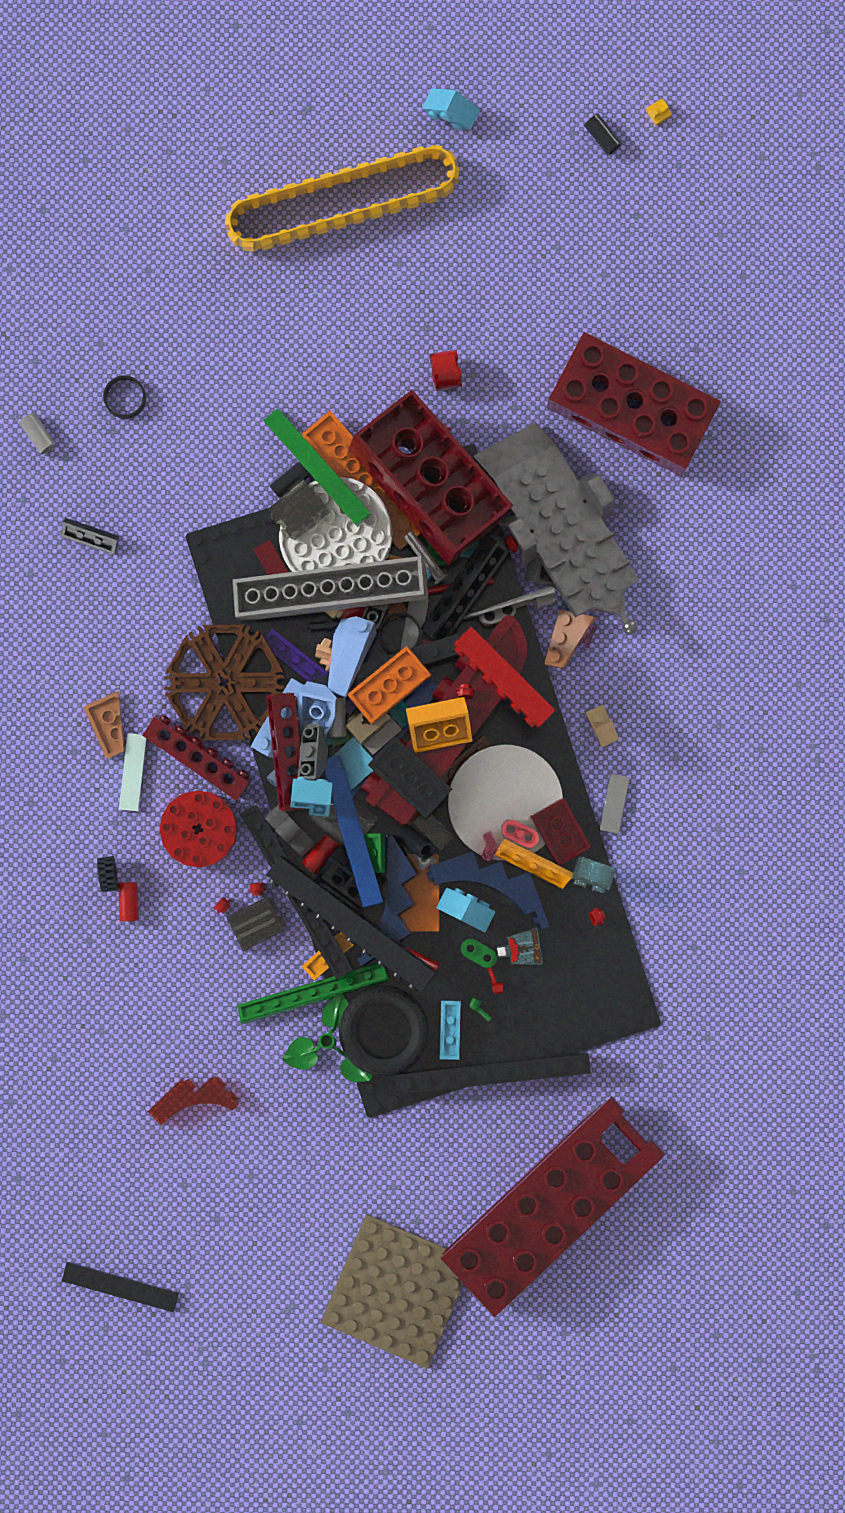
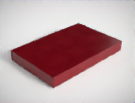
[530,797,592,866]

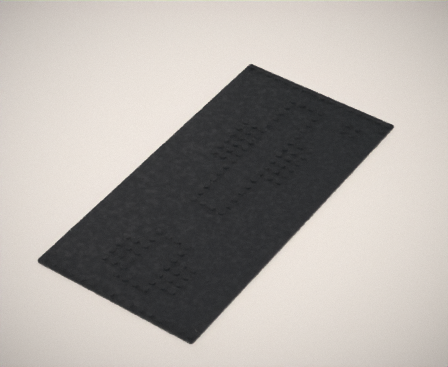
[186,444,661,1118]

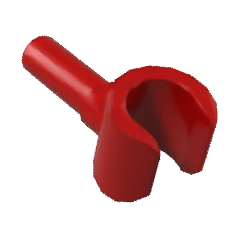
[488,967,503,994]

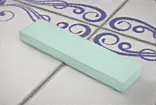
[119,733,147,812]

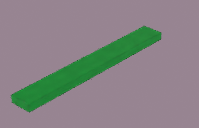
[263,408,372,527]
[237,963,389,1025]

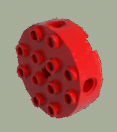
[159,790,238,868]

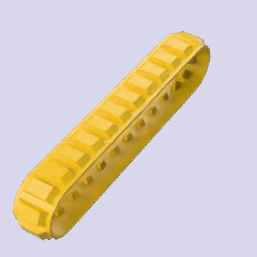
[225,145,460,252]

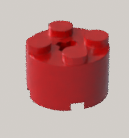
[430,350,462,392]

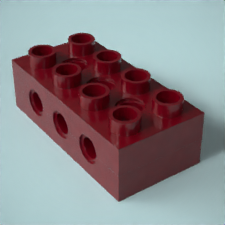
[547,332,721,477]
[348,389,514,565]

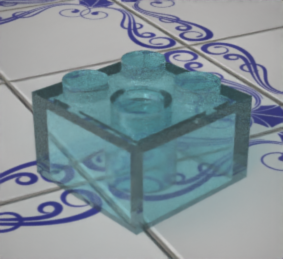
[571,856,616,893]

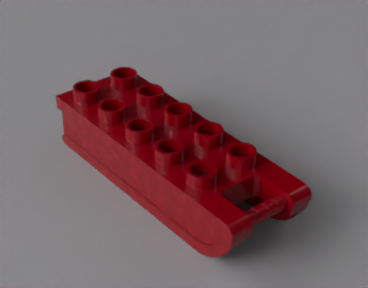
[361,615,527,826]
[440,1096,665,1318]

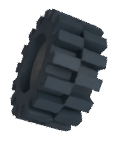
[97,856,118,892]

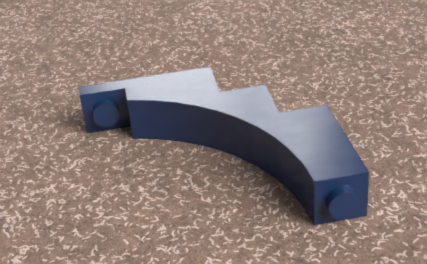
[357,834,420,966]
[426,851,549,929]

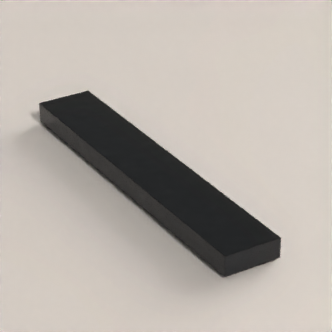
[62,1262,179,1312]

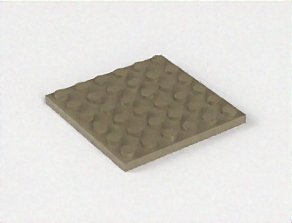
[320,1214,463,1369]

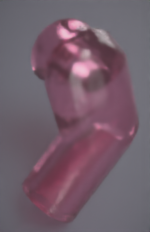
[482,831,498,861]

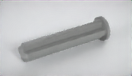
[405,532,448,585]

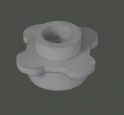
[414,854,436,870]

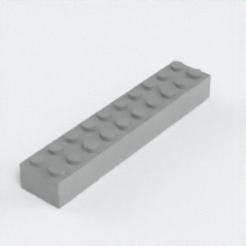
[233,556,429,621]

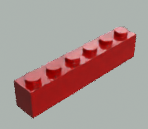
[453,627,555,728]

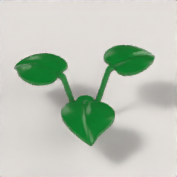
[282,995,372,1082]

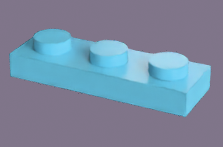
[440,1001,461,1060]

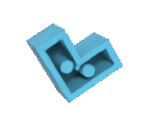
[422,88,480,131]
[290,777,332,817]
[436,887,495,932]

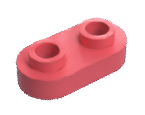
[501,820,539,848]

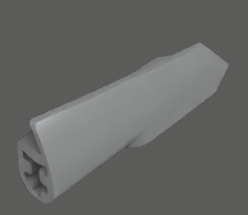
[463,586,556,627]

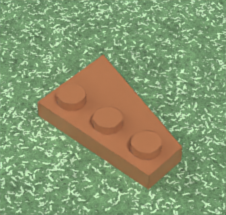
[545,609,597,669]

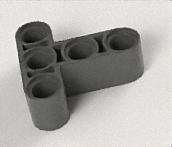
[264,805,316,858]

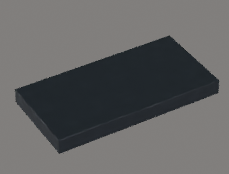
[368,736,453,818]

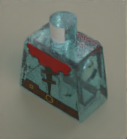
[497,928,543,965]

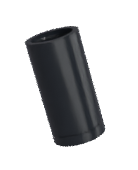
[584,114,622,155]
[269,461,310,500]
[397,825,435,860]

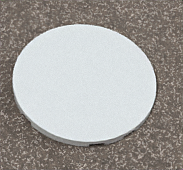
[279,477,393,572]
[447,745,563,860]

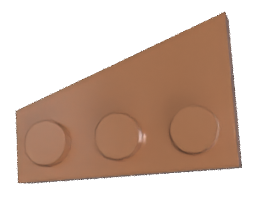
[83,691,125,760]

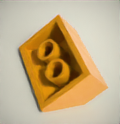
[406,697,472,753]

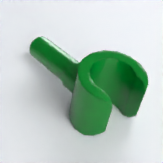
[469,998,491,1021]

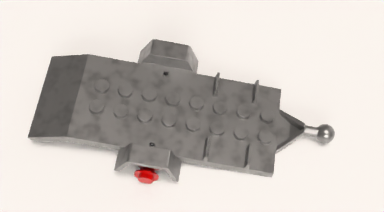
[473,422,640,635]

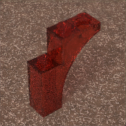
[148,1076,240,1125]

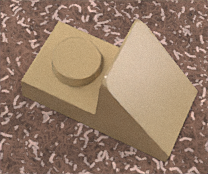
[585,705,619,748]

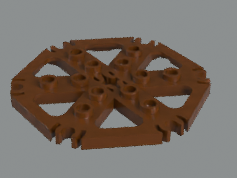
[164,625,286,740]

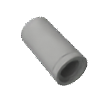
[19,413,56,455]
[328,698,347,738]

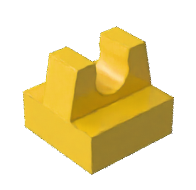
[646,99,672,126]

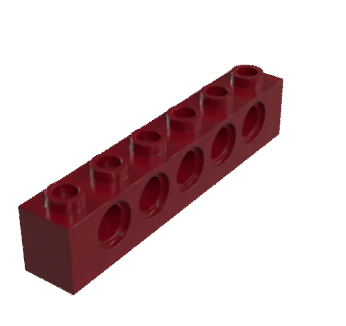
[266,692,305,811]
[142,714,253,801]

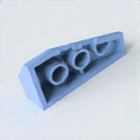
[328,616,377,698]
[251,678,304,758]
[298,681,337,738]

